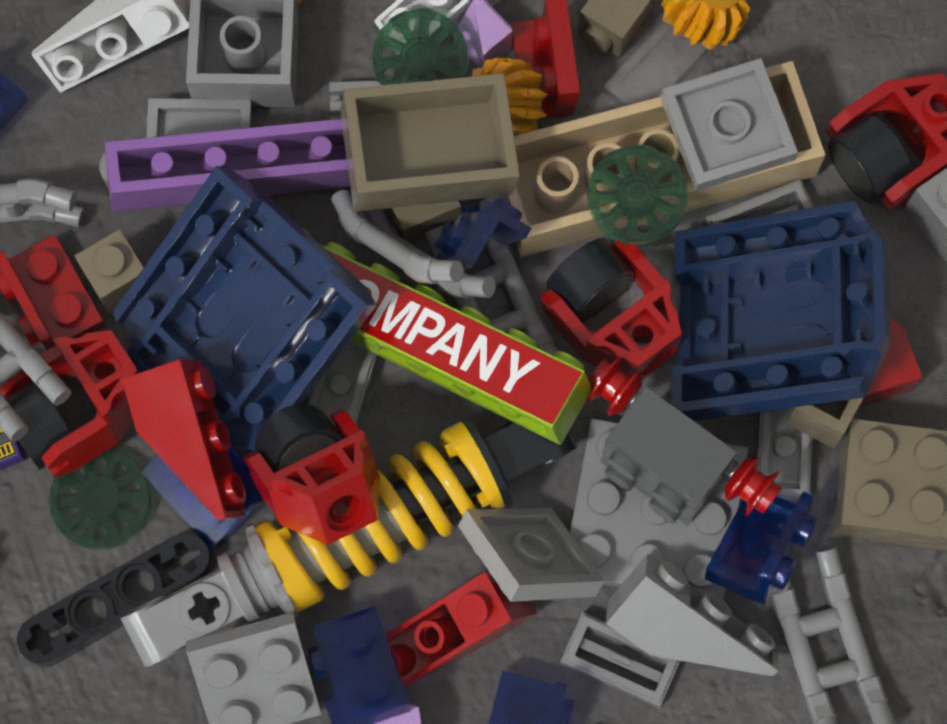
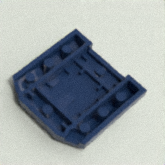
[113,166,377,451]
[671,201,891,421]

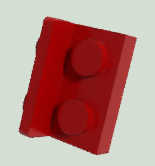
[511,0,580,119]
[0,234,106,350]

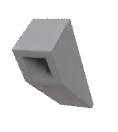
[606,554,778,676]

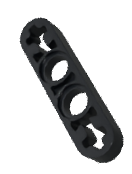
[17,533,212,667]

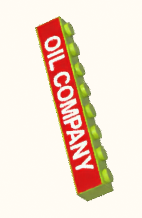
[304,229,592,445]

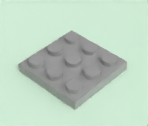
[570,418,748,600]

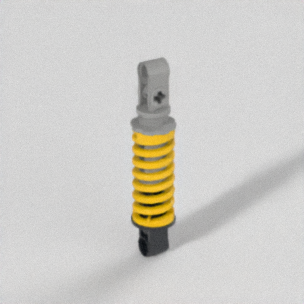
[120,415,578,667]

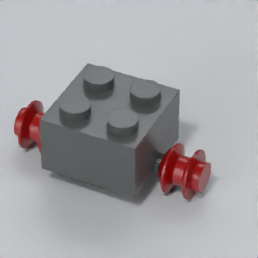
[588,356,782,526]

